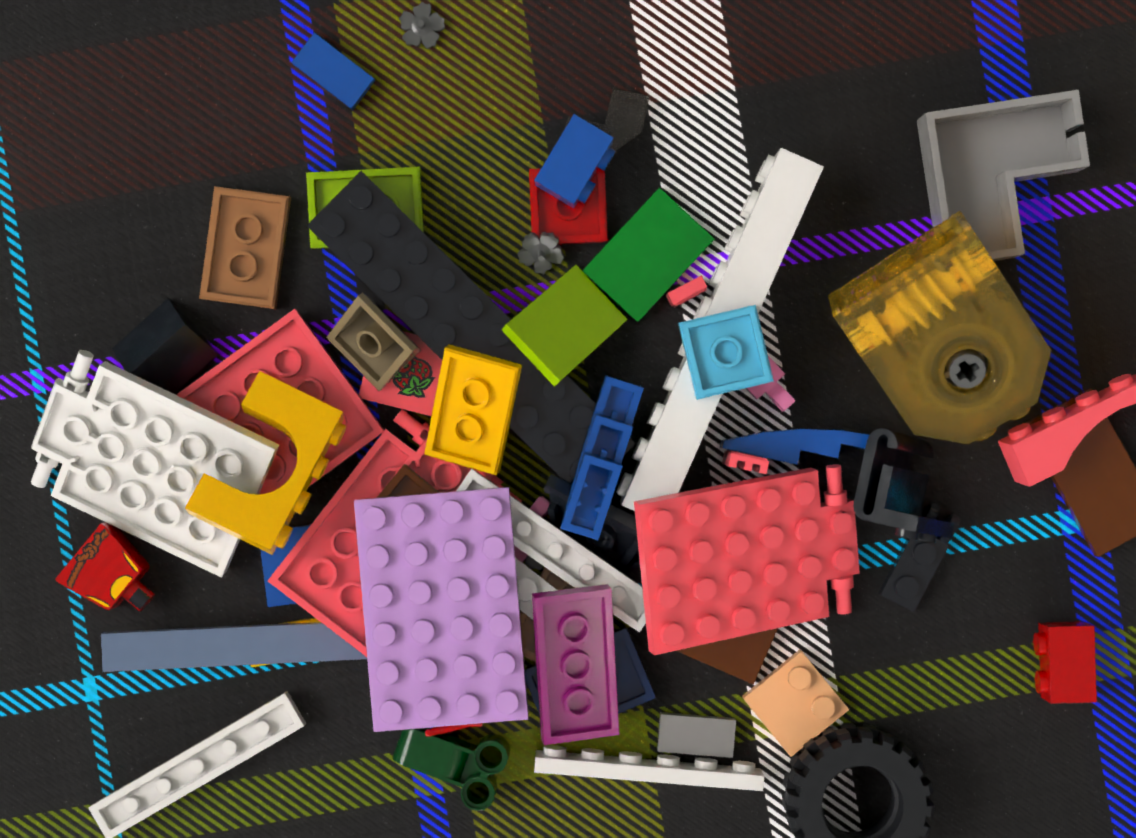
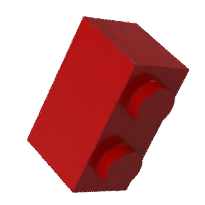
[1033,621,1097,704]

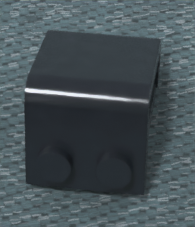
[853,428,955,543]

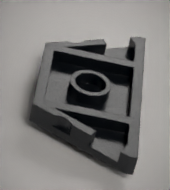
[544,474,640,574]

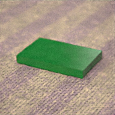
[582,187,715,323]

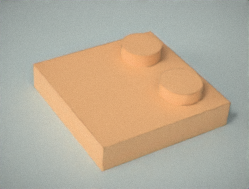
[742,649,849,757]

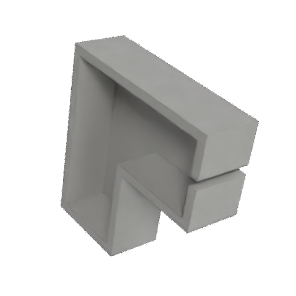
[917,90,1090,265]

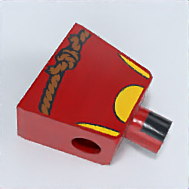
[55,522,155,612]

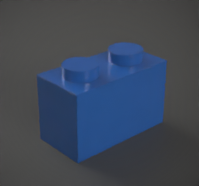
[534,114,616,208]

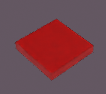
[529,168,608,245]

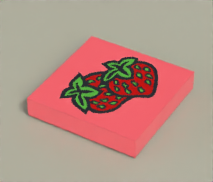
[359,331,442,416]

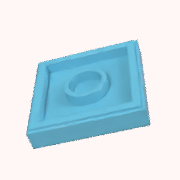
[678,305,774,400]

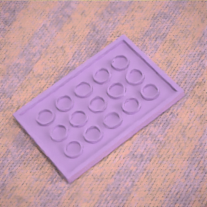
[354,487,529,732]

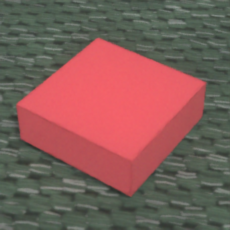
[666,275,707,308]

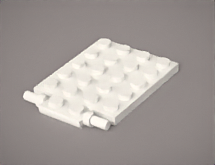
[31,350,279,578]

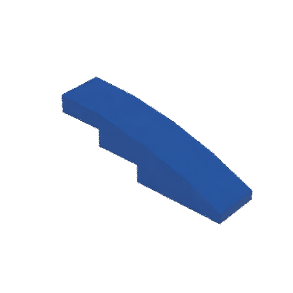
[560,375,644,540]
[719,429,869,465]

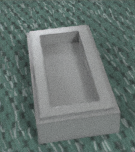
[657,712,736,758]

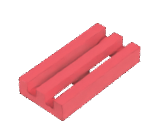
[722,450,770,475]

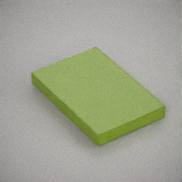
[306,167,424,249]
[501,265,628,387]

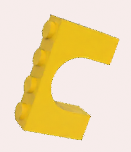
[185,371,347,555]

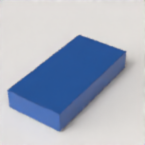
[291,33,375,110]

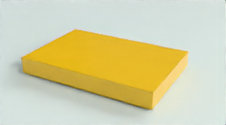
[424,344,522,476]

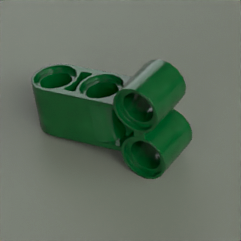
[392,728,510,811]

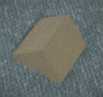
[326,292,422,391]

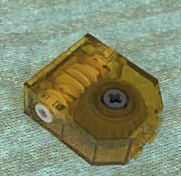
[828,211,1052,445]

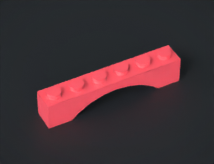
[998,374,1136,487]

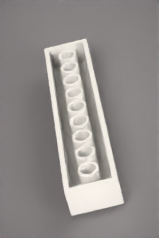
[616,148,824,511]

